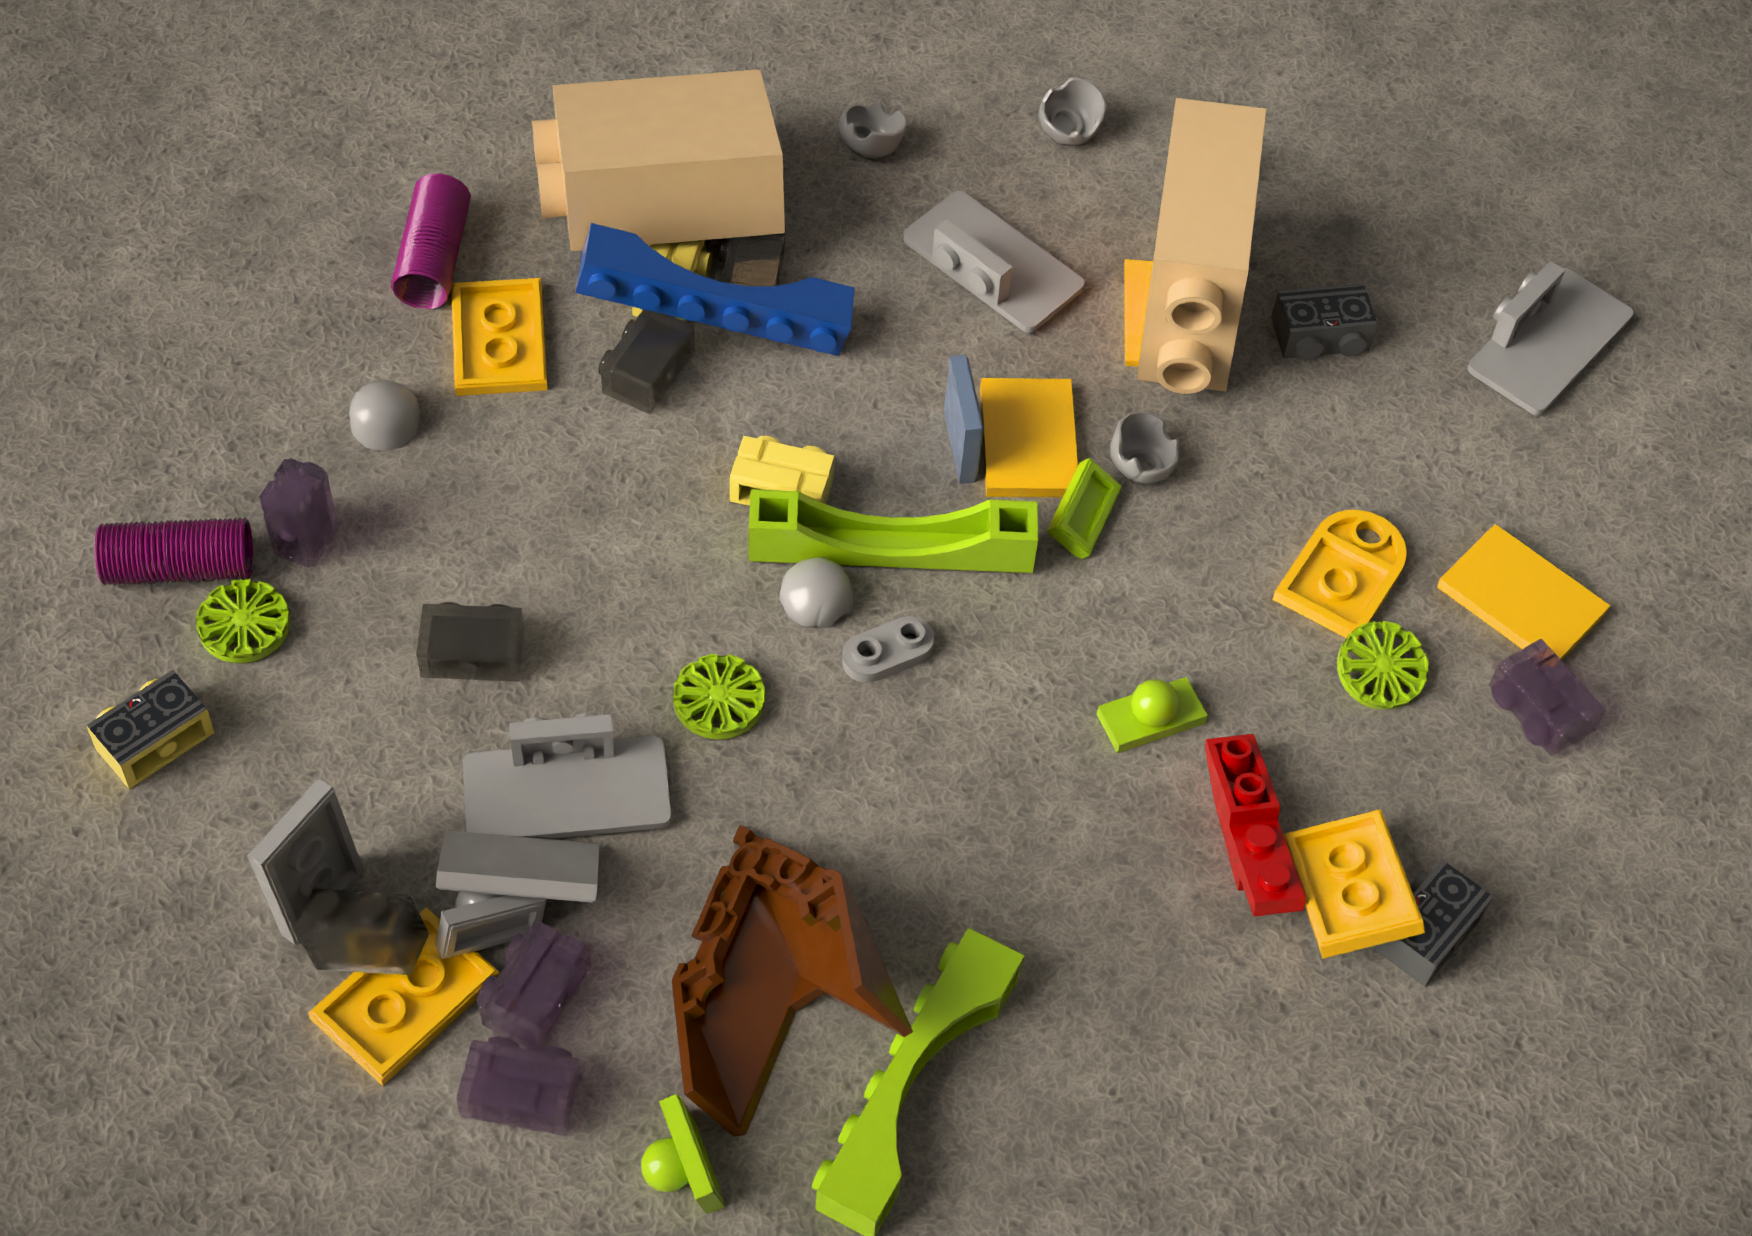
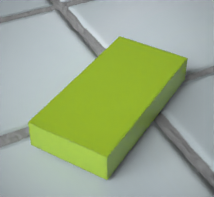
[1046,458,1122,559]

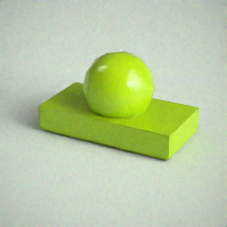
[1097,677,1208,753]
[641,1094,726,1214]

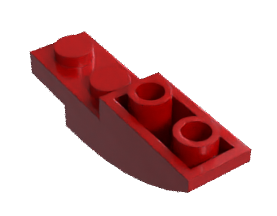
[1205,734,1306,917]

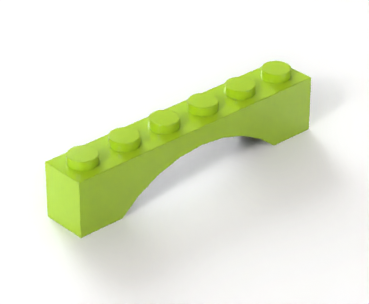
[748,489,1038,573]
[811,928,1025,1236]

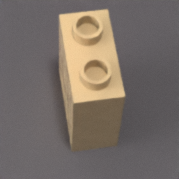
[532,69,785,251]
[1137,98,1267,394]

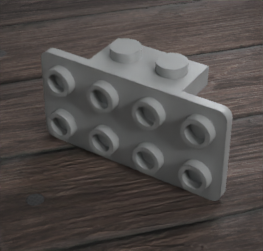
[903,190,1085,333]
[1467,261,1633,415]
[462,713,671,839]

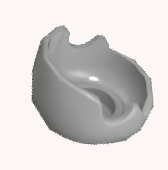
[1038,77,1107,145]
[838,101,908,159]
[349,380,420,451]
[1109,411,1179,485]
[779,558,855,628]

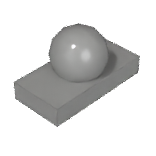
[435,891,547,959]

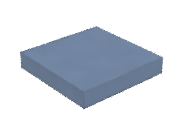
[944,355,984,484]

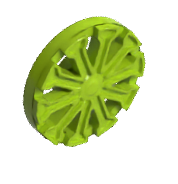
[196,579,291,663]
[1337,621,1429,710]
[673,654,765,740]

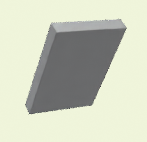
[247,778,364,945]
[436,830,599,903]

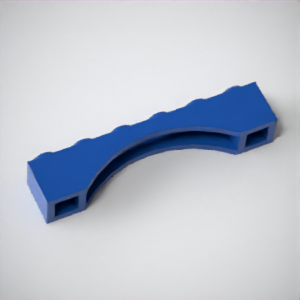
[575,223,855,356]

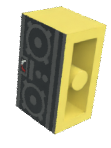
[86,670,215,789]

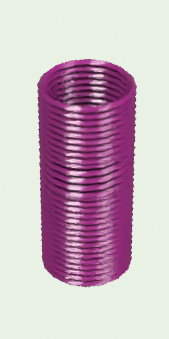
[391,173,471,309]
[95,517,253,586]

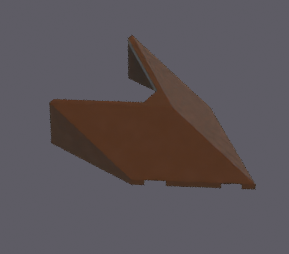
[672,825,913,1137]

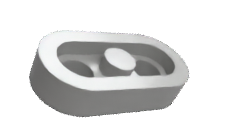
[842,616,934,683]

